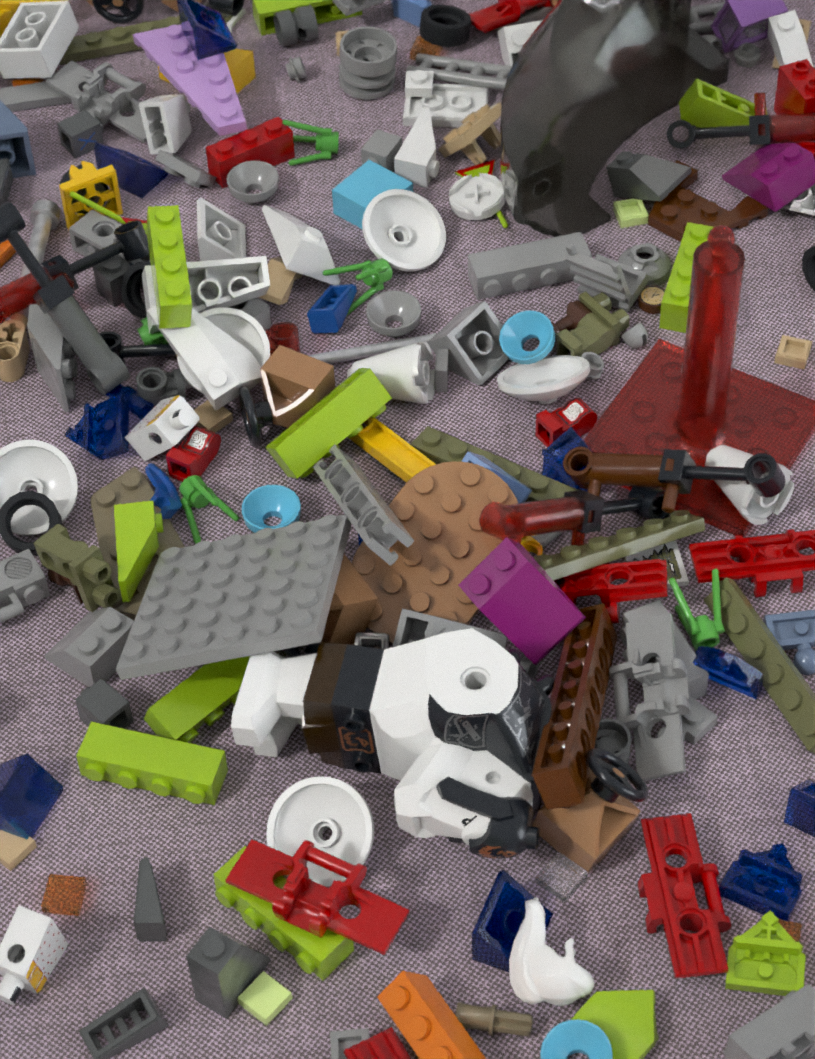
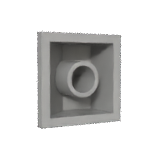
[427,301,509,386]
[44,607,134,687]

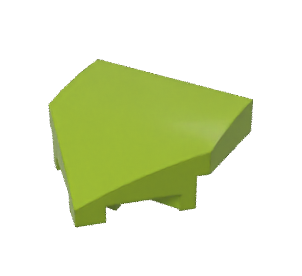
[725,910,806,996]
[571,990,659,1059]

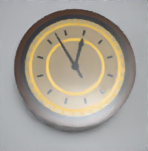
[637,285,665,314]

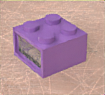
[711,0,788,53]

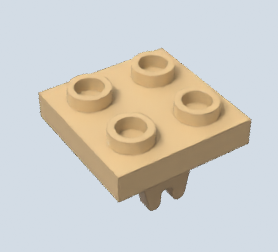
[438,102,506,165]

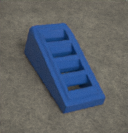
[307,284,357,334]

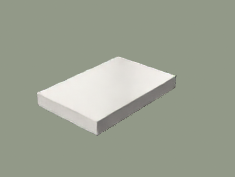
[403,84,489,128]

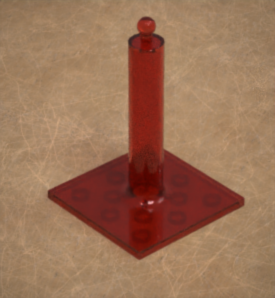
[579,225,815,538]

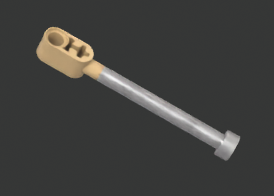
[0,200,61,382]

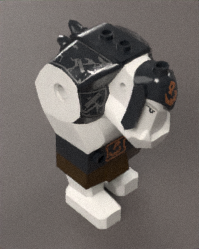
[231,628,555,859]

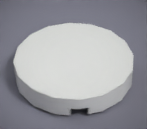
[449,173,506,220]

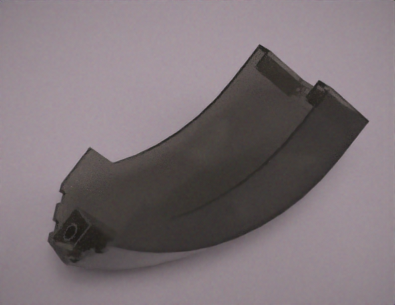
[500,0,730,237]

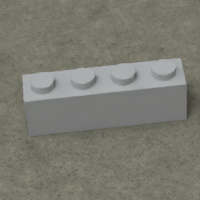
[468,232,592,300]

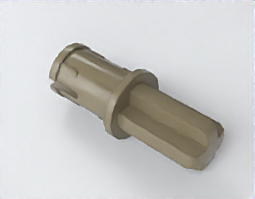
[455,1002,533,1036]

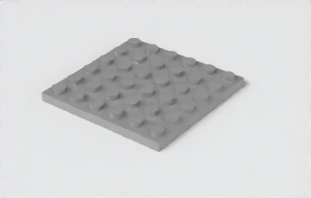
[116,514,351,680]

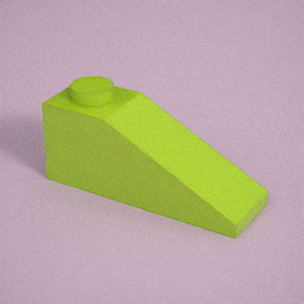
[679,78,768,128]
[114,500,164,602]

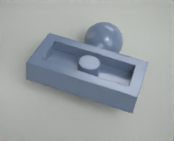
[763,610,815,675]

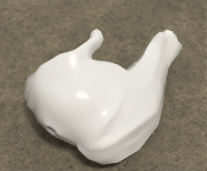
[509,897,594,1006]

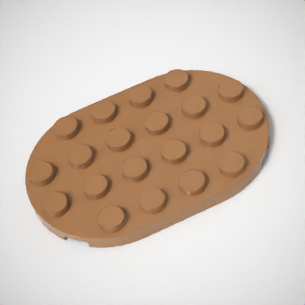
[352,461,523,645]

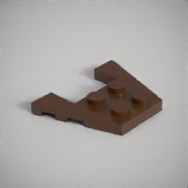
[648,160,769,242]

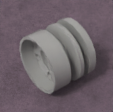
[339,26,397,100]

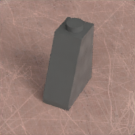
[186,927,271,1019]

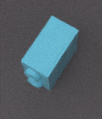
[332,160,413,229]

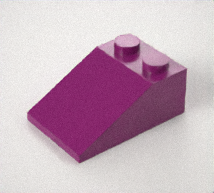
[722,143,815,212]
[458,537,586,665]

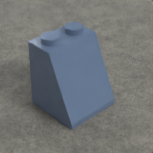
[0,100,37,178]

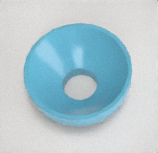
[499,310,555,364]
[242,485,301,533]
[540,1019,613,1059]

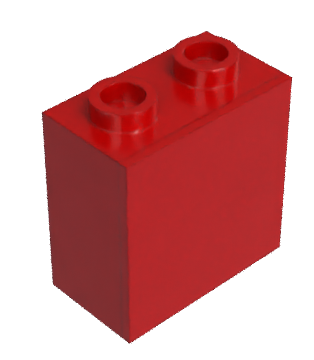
[774,59,815,143]

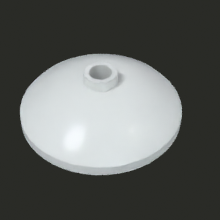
[362,189,446,272]
[177,307,270,393]
[497,355,590,404]
[0,440,78,536]
[266,776,374,887]

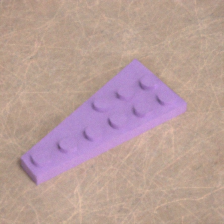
[133,18,247,136]

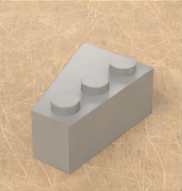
[724,984,815,1059]

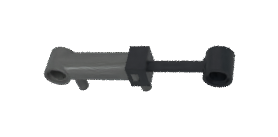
[0,201,130,395]

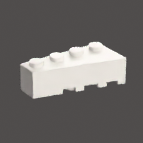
[142,256,270,334]

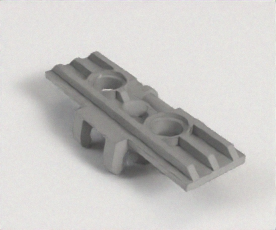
[46,60,147,143]
[609,613,691,781]

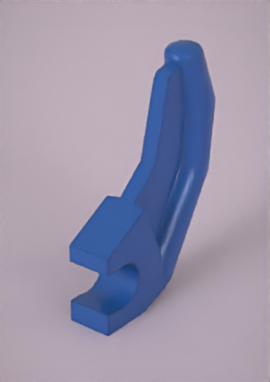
[145,463,182,519]

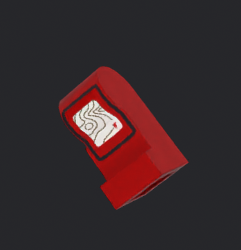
[535,398,598,453]
[166,425,221,482]

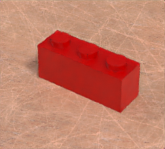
[205,116,295,189]

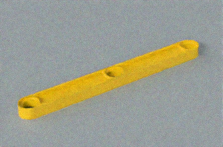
[349,417,543,556]

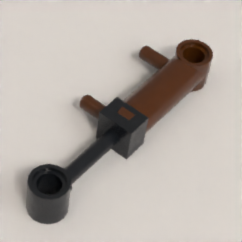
[563,446,785,513]

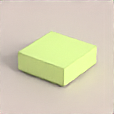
[613,198,649,228]
[237,971,292,1026]

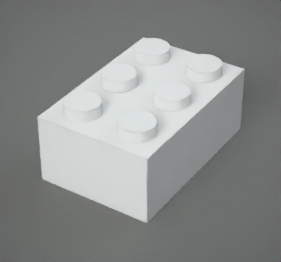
[0,1,79,79]

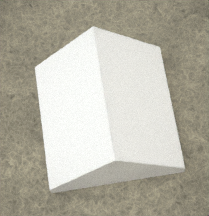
[197,197,246,261]

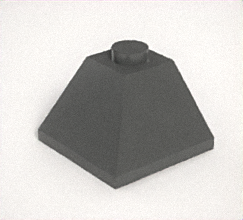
[606,151,692,202]

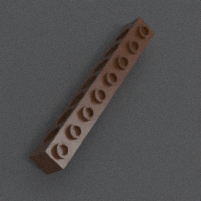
[532,603,618,810]

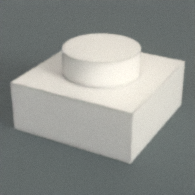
[405,70,434,97]

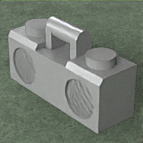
[0,549,50,623]
[619,599,709,699]

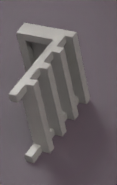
[565,243,649,312]

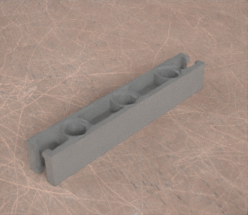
[313,444,414,566]

